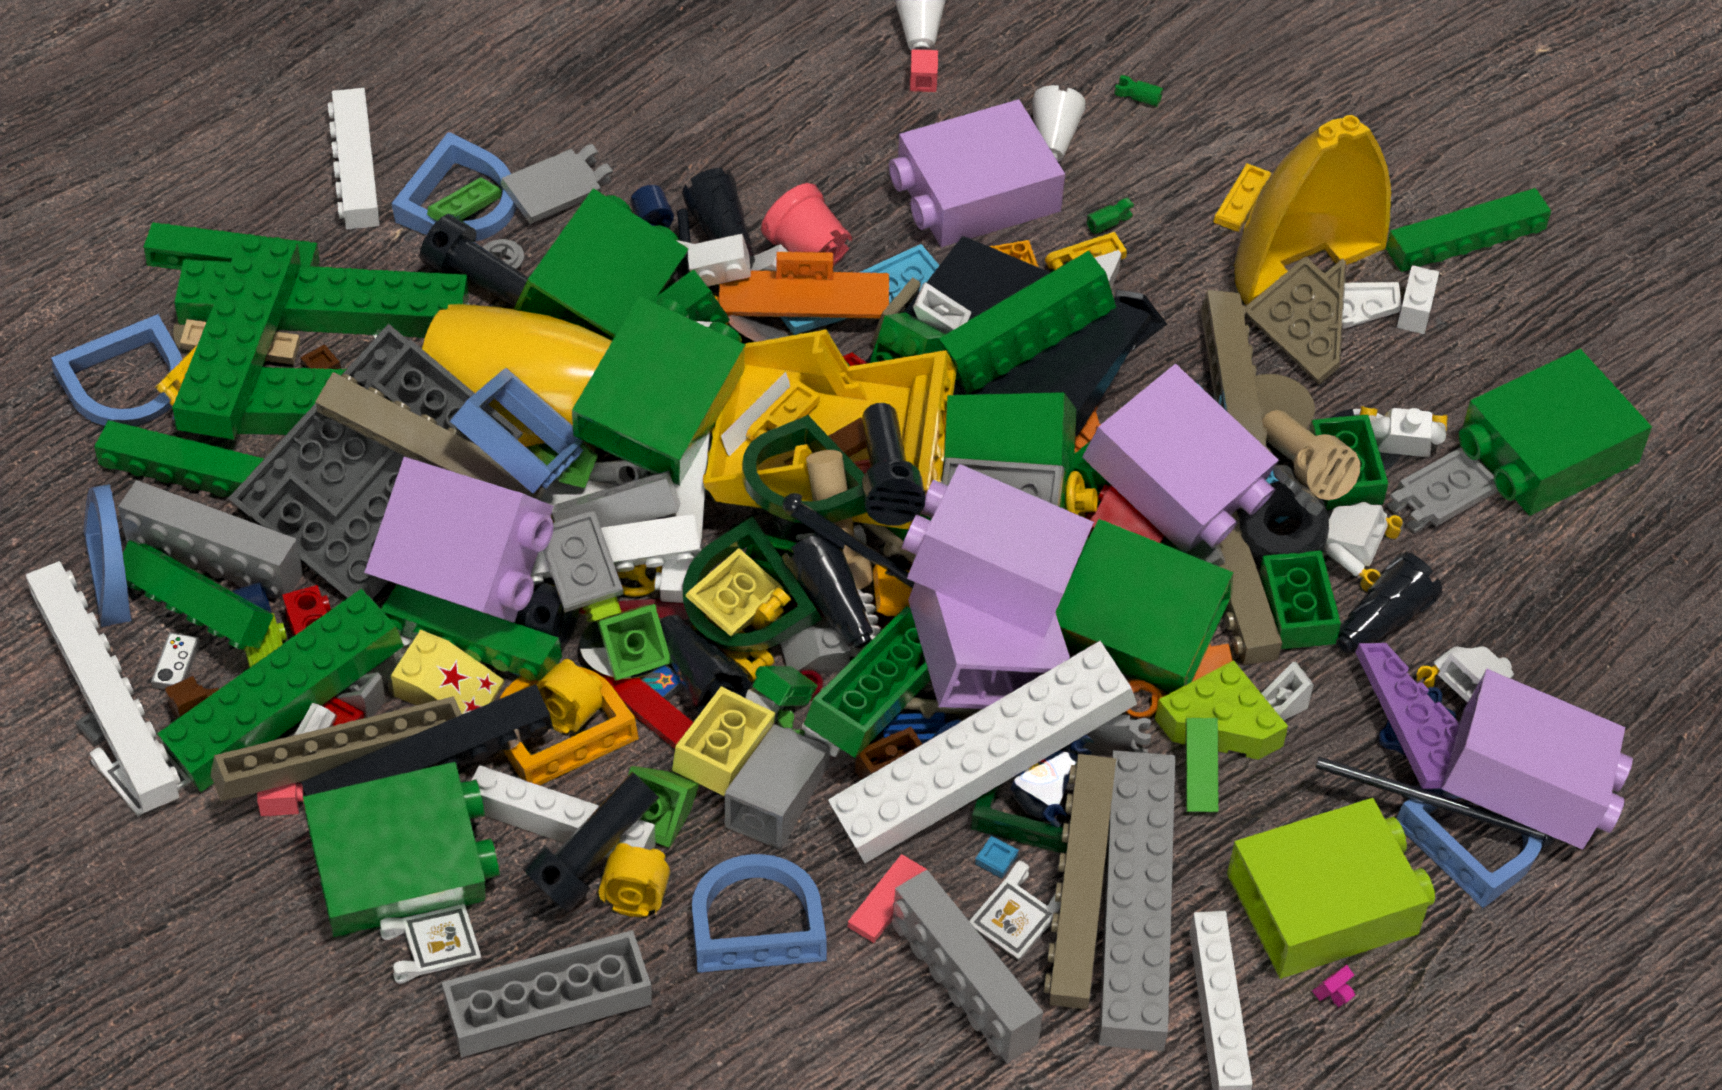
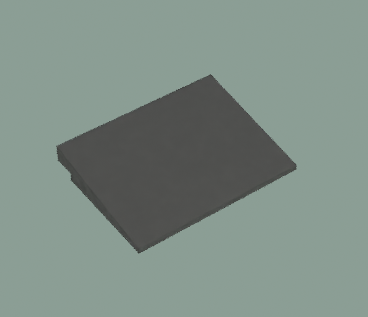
[228,324,523,601]

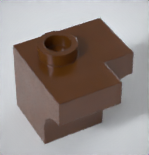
[164,676,219,720]

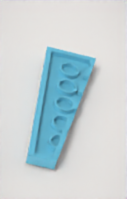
[780,244,939,335]

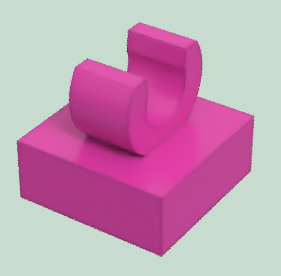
[1312,965,1356,1007]

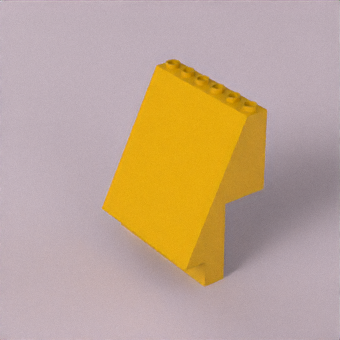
[703,330,957,530]

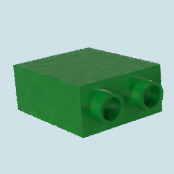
[514,188,689,341]
[572,296,746,486]
[1459,348,1652,516]
[944,392,1076,510]
[1055,519,1234,693]
[303,762,500,937]

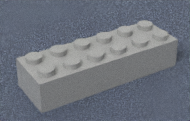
[118,480,303,600]
[892,870,1043,1063]
[442,930,652,1057]

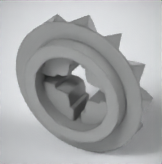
[483,239,524,269]

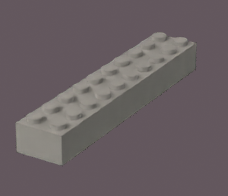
[1098,750,1175,1051]

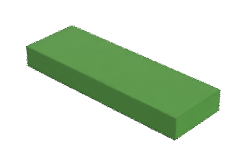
[427,177,502,221]
[1185,718,1218,813]

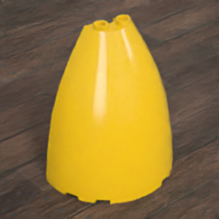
[1234,115,1391,306]
[422,304,612,447]

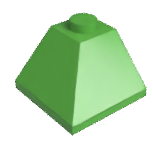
[597,604,671,681]
[628,766,699,848]

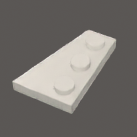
[1343,282,1402,329]

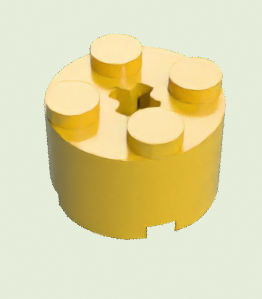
[536,659,602,734]
[599,843,670,917]

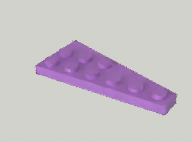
[1355,643,1460,789]

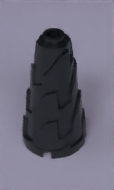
[682,168,755,269]
[781,533,873,649]
[1336,552,1443,653]
[660,615,751,714]

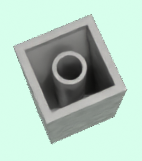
[725,724,830,850]

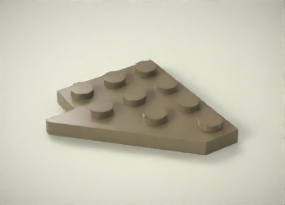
[1245,257,1346,384]

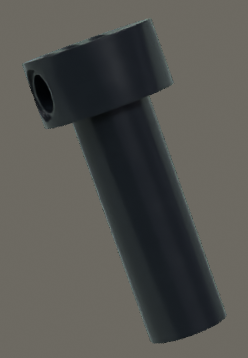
[419,214,529,308]
[862,403,926,526]
[501,583,579,648]
[523,772,660,912]

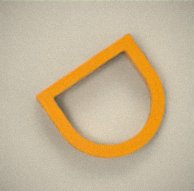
[499,666,639,786]

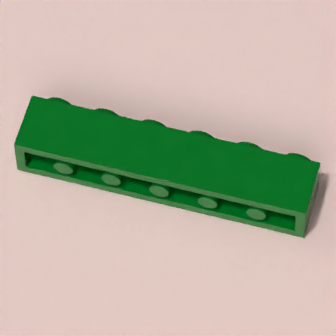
[1386,188,1551,272]
[143,222,320,270]
[94,420,264,497]
[123,540,274,650]
[381,584,562,681]

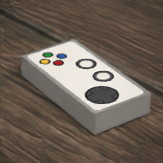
[151,632,200,690]

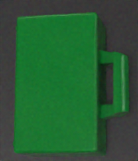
[752,666,818,706]

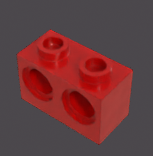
[282,585,331,637]

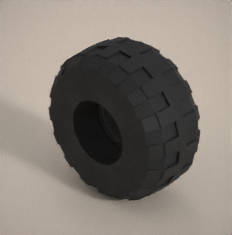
[1239,481,1329,565]

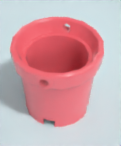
[761,183,852,266]

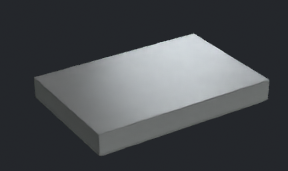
[543,510,623,612]

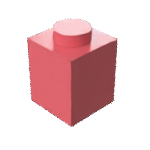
[910,49,938,92]
[257,782,305,816]

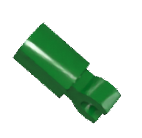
[1114,75,1163,107]
[1086,198,1134,234]

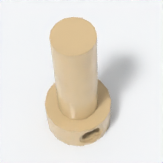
[1262,410,1360,500]
[806,450,873,590]

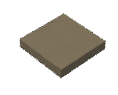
[871,277,921,347]

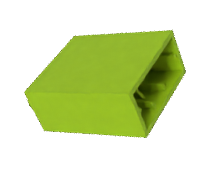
[1227,798,1435,979]

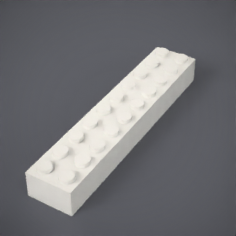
[828,641,1137,863]

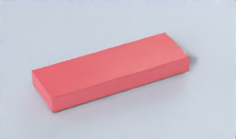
[847,854,928,943]

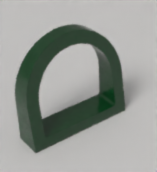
[742,415,867,524]
[683,516,822,652]
[971,753,1078,853]

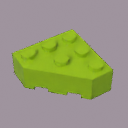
[1155,660,1288,760]

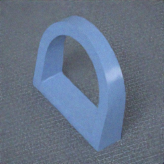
[391,132,517,242]
[51,314,182,426]
[83,484,132,627]
[1396,788,1543,908]
[692,854,827,973]

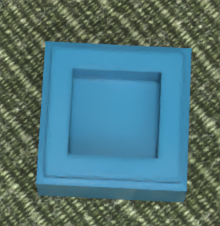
[975,836,1019,878]

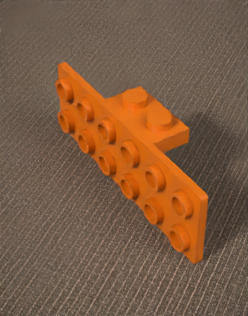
[719,252,889,318]

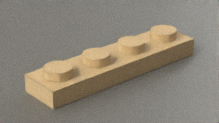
[180,320,300,365]

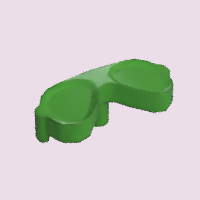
[777,710,806,736]

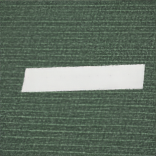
[721,372,790,456]

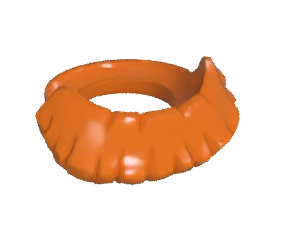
[1125,679,1167,719]

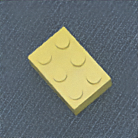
[672,687,775,796]

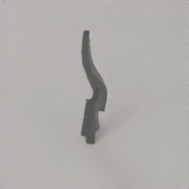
[1273,464,1324,516]

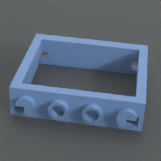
[450,368,584,494]

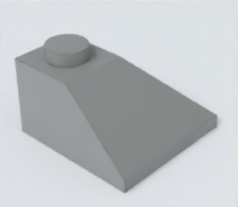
[780,617,850,674]

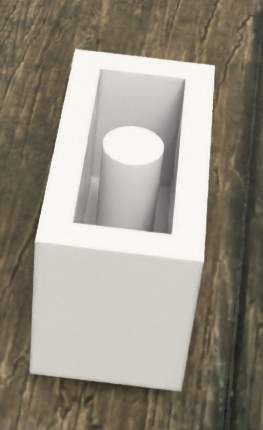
[687,234,751,286]
[1397,265,1439,334]

